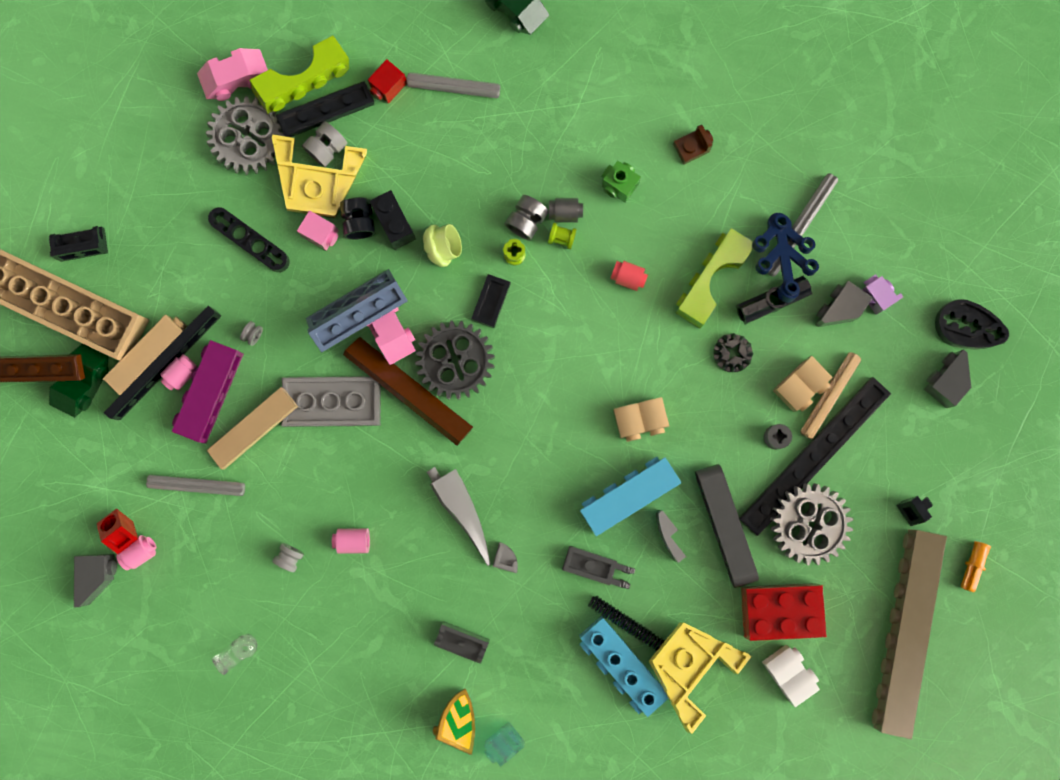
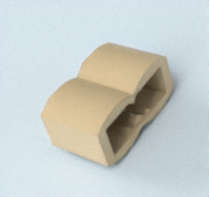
[773,356,833,412]
[613,397,669,442]

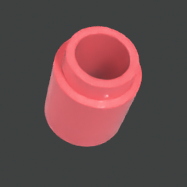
[610,261,648,291]

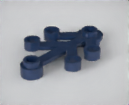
[752,213,819,303]

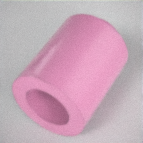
[332,528,370,554]

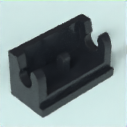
[49,226,108,262]

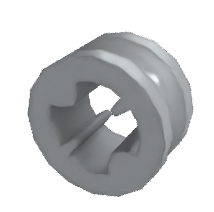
[240,321,263,346]

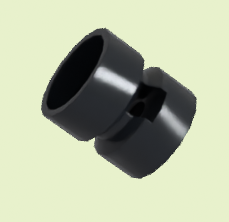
[340,198,375,240]

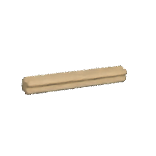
[800,352,861,439]

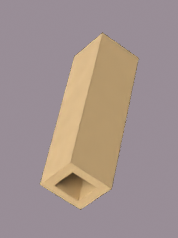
[103,315,187,395]

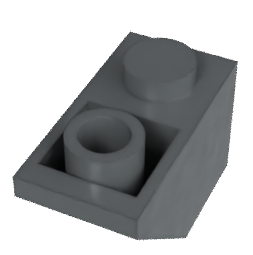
[815,281,873,327]
[924,349,971,408]

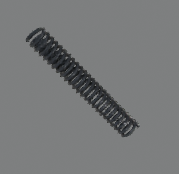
[588,596,665,651]

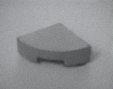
[493,542,518,573]

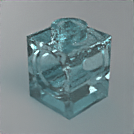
[484,722,525,767]

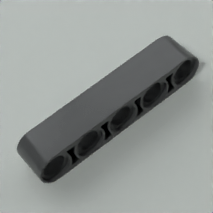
[695,464,759,588]

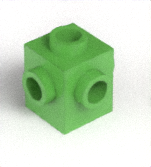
[601,160,641,203]

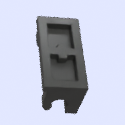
[434,622,490,664]

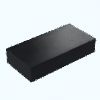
[471,274,511,328]

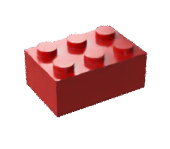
[741,583,827,641]

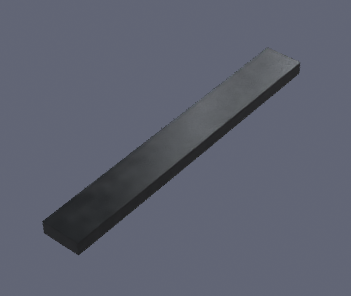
[739,377,891,536]

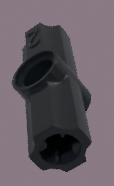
[736,275,812,325]

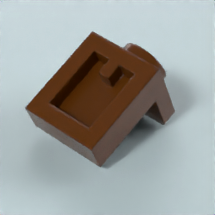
[673,124,713,165]

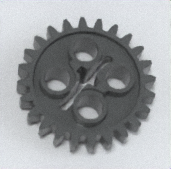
[415,320,495,400]

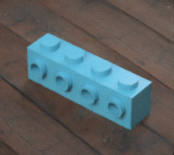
[579,457,681,536]
[579,616,669,717]

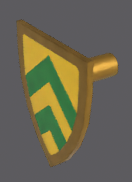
[433,689,475,755]

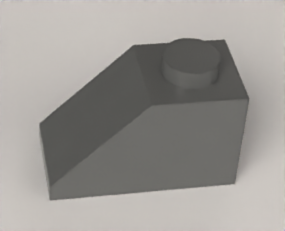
[74,554,117,607]

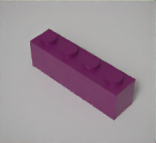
[172,340,244,444]

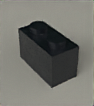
[370,190,416,250]

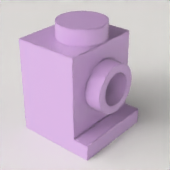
[862,274,903,315]

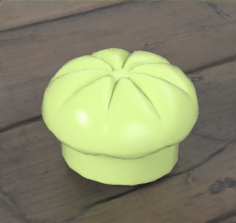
[423,224,462,267]

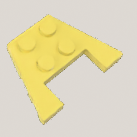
[272,135,367,218]
[649,623,751,734]

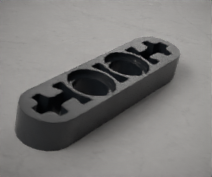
[208,207,290,272]

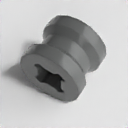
[763,424,792,450]

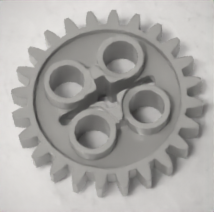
[206,96,284,175]
[770,483,853,565]

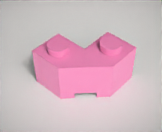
[197,48,268,101]
[367,307,416,365]

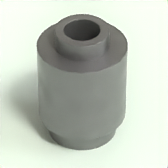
[549,198,583,223]

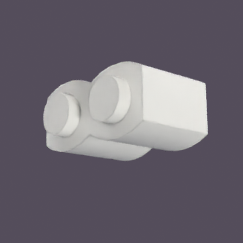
[762,645,820,707]

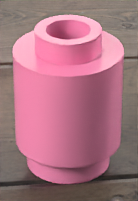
[160,354,198,391]
[116,535,157,570]

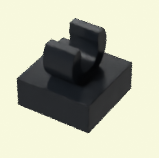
[896,496,933,526]

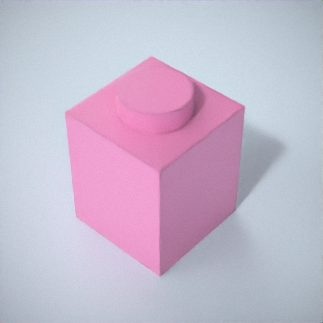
[297,210,339,251]

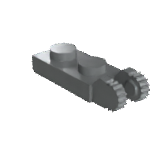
[562,546,635,589]

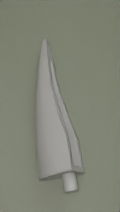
[427,467,490,566]

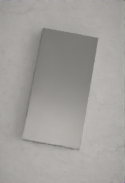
[281,377,381,427]

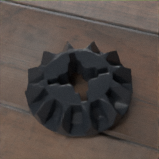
[713,333,753,372]

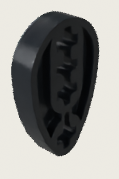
[935,299,1009,350]

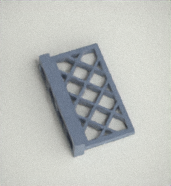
[306,269,408,353]

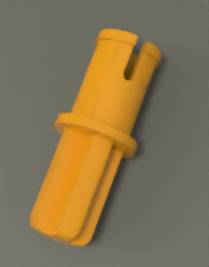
[961,541,991,592]

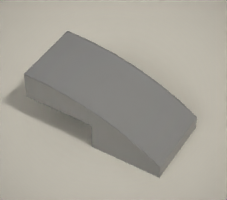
[656,510,686,563]

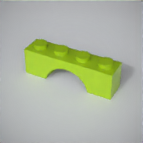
[250,35,349,114]
[675,228,753,329]

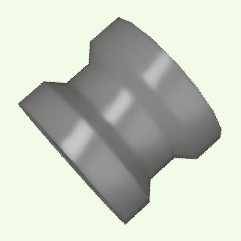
[272,543,304,572]

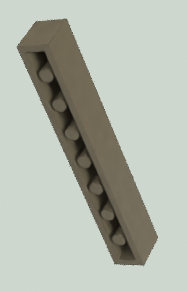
[872,529,947,739]

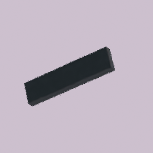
[276,81,374,137]

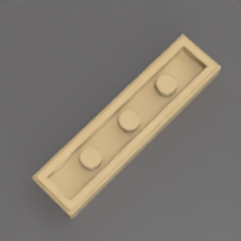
[207,387,298,470]

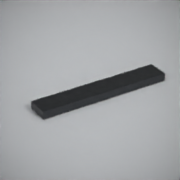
[104,306,221,420]

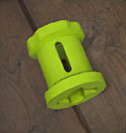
[548,223,577,250]
[503,239,526,266]

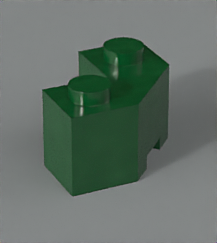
[485,0,549,35]
[49,343,109,418]

